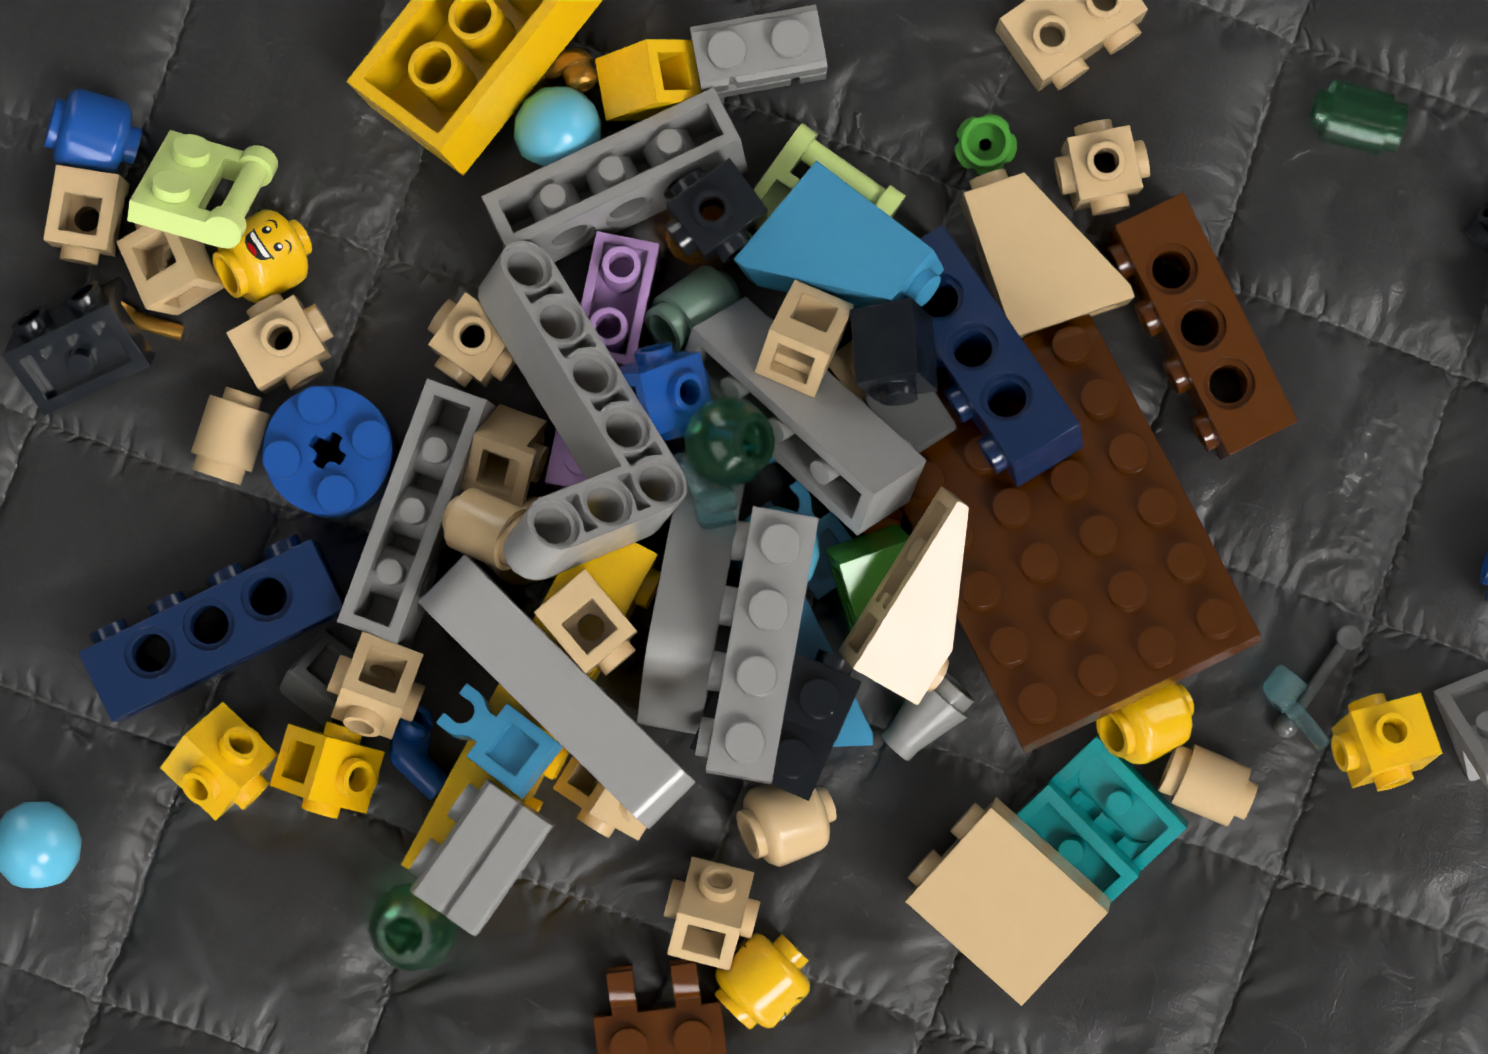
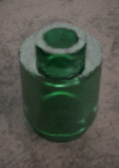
[1309,79,1408,155]

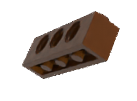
[1105,192,1298,460]

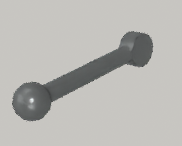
[1274,625,1362,738]

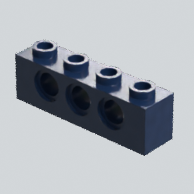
[920,225,1083,487]
[78,535,345,722]

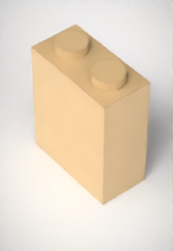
[905,797,1111,1006]

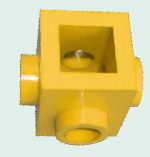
[1331,693,1443,791]
[160,702,279,821]
[269,721,385,819]

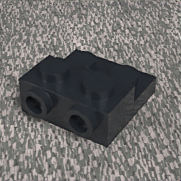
[690,649,862,801]

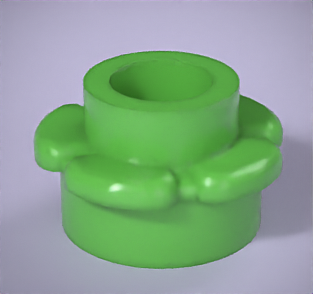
[954,114,1017,176]

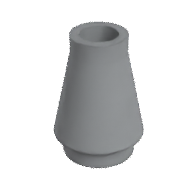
[881,672,975,761]

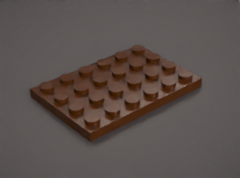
[901,314,1261,754]

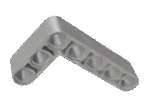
[478,241,687,580]
[637,402,753,734]
[418,555,695,829]

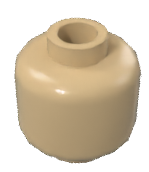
[736,783,837,867]

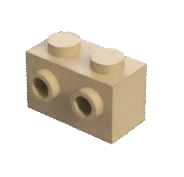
[995,0,1148,92]

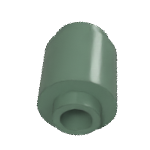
[645,266,740,351]

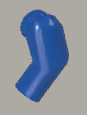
[389,705,449,801]

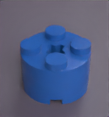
[263,386,398,518]

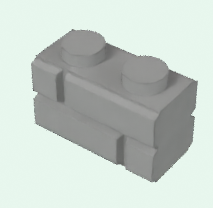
[690,4,828,98]
[409,779,555,937]

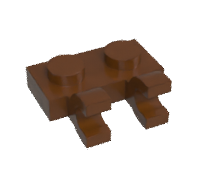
[593,958,727,1054]

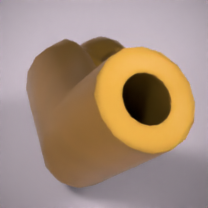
[522,48,598,102]

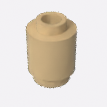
[191,387,271,485]
[442,488,542,571]
[1158,744,1258,827]

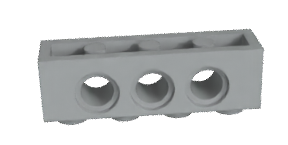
[481,87,748,262]
[337,379,497,647]

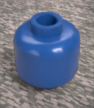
[43,88,142,174]

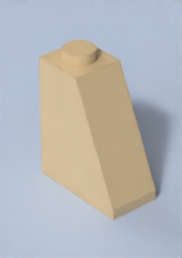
[960,169,1135,339]

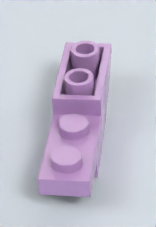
[545,231,659,490]

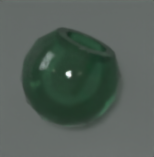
[684,396,775,487]
[368,882,458,972]

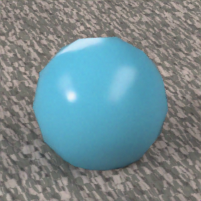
[514,86,602,166]
[0,802,82,888]

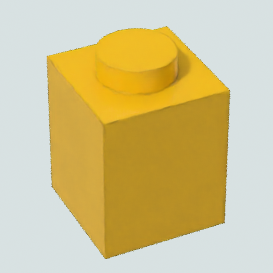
[595,39,701,121]

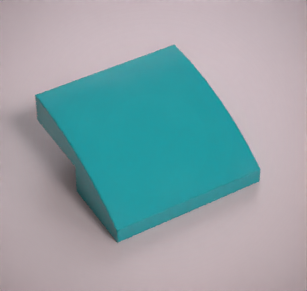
[1016,733,1189,902]

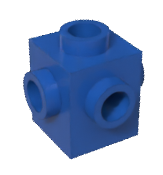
[619,343,715,441]

